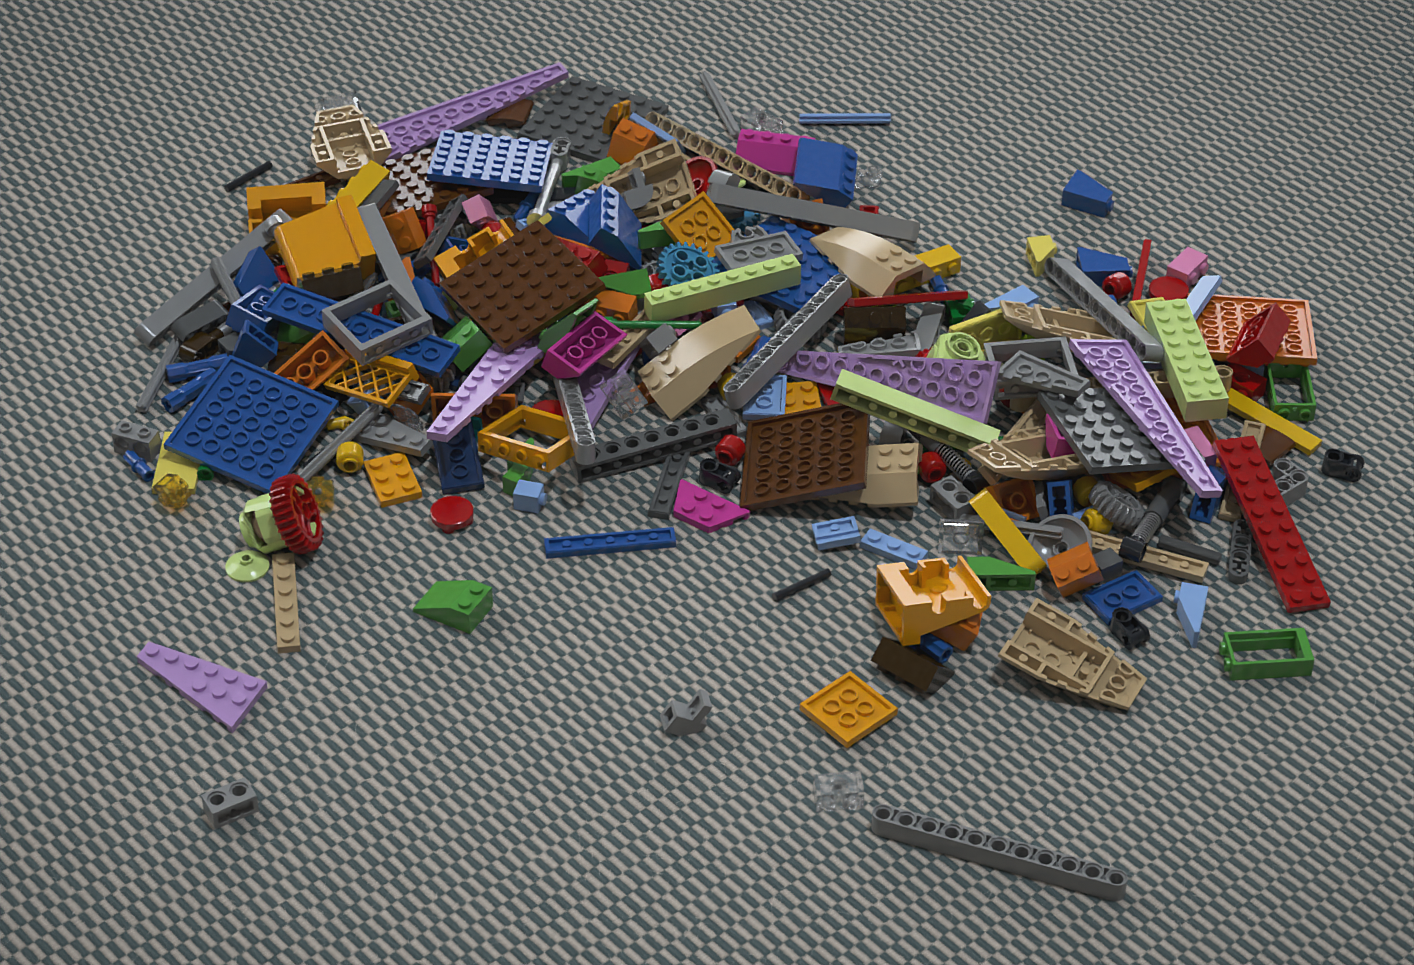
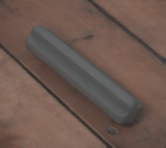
[1158,535,1222,565]

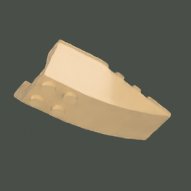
[310,105,392,180]
[588,139,697,224]
[810,227,936,297]
[999,300,1117,353]
[638,305,762,421]
[967,425,1089,480]
[812,443,923,508]
[997,598,1147,710]

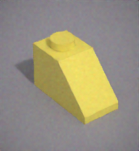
[1026,235,1057,277]

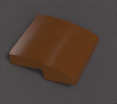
[486,99,534,128]
[1260,426,1296,466]

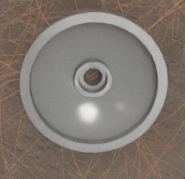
[1028,514,1093,576]

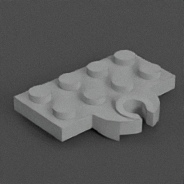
[714,225,803,271]

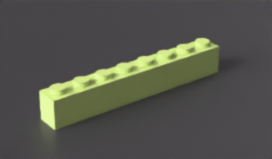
[644,254,801,321]
[830,369,1001,452]

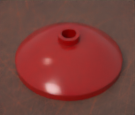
[686,156,717,195]

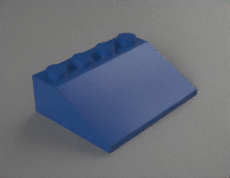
[793,137,858,208]
[588,184,642,270]
[545,189,595,247]

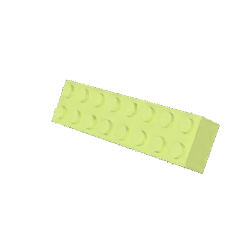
[1144,299,1229,422]

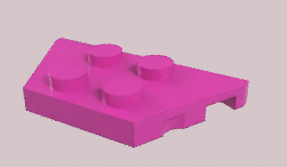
[674,479,750,533]

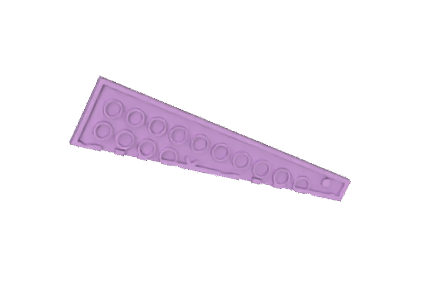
[377,62,569,163]
[427,323,554,442]
[1068,339,1223,498]
[778,351,1001,424]

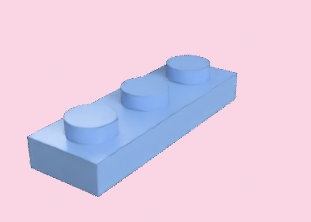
[860,528,928,570]

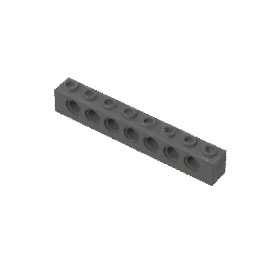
[569,408,737,484]

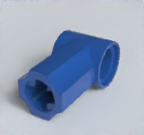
[909,633,953,664]

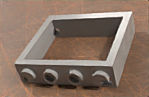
[322,279,433,366]
[984,336,1078,400]

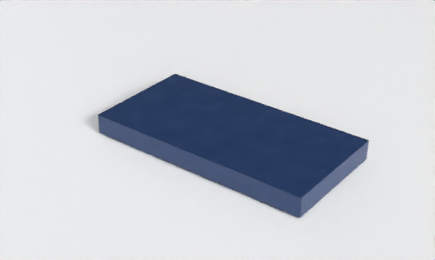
[430,419,485,495]

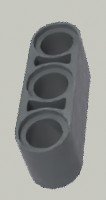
[171,300,229,343]

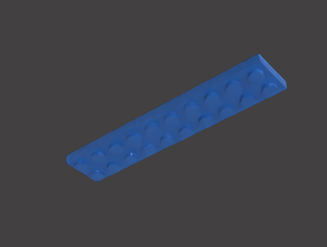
[261,282,460,378]

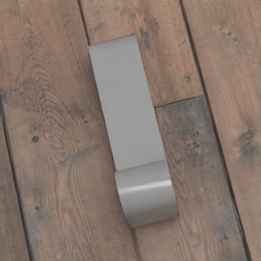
[1241,458,1309,519]

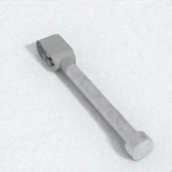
[526,137,571,226]

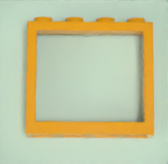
[478,405,574,473]

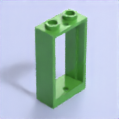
[1263,363,1317,421]
[1219,628,1314,681]

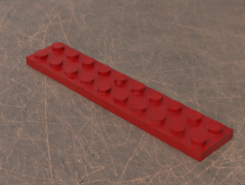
[1212,435,1331,613]

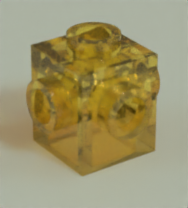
[153,473,192,508]
[306,476,335,507]

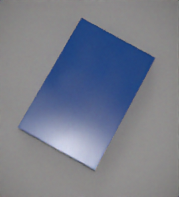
[1082,570,1163,626]

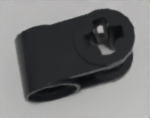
[1321,448,1365,482]
[699,458,741,494]
[1110,607,1150,650]

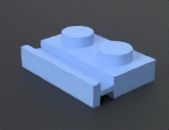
[812,516,861,551]

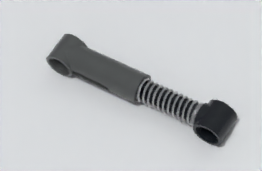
[907,429,991,495]
[1118,475,1188,563]

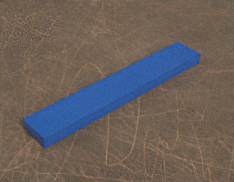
[544,527,676,559]

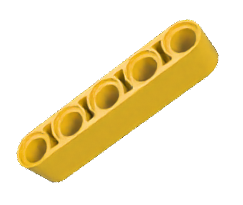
[968,488,1048,575]

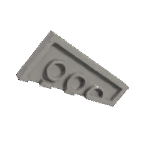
[838,330,921,357]
[998,351,1090,398]
[353,413,433,457]

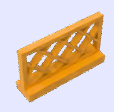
[324,349,419,408]

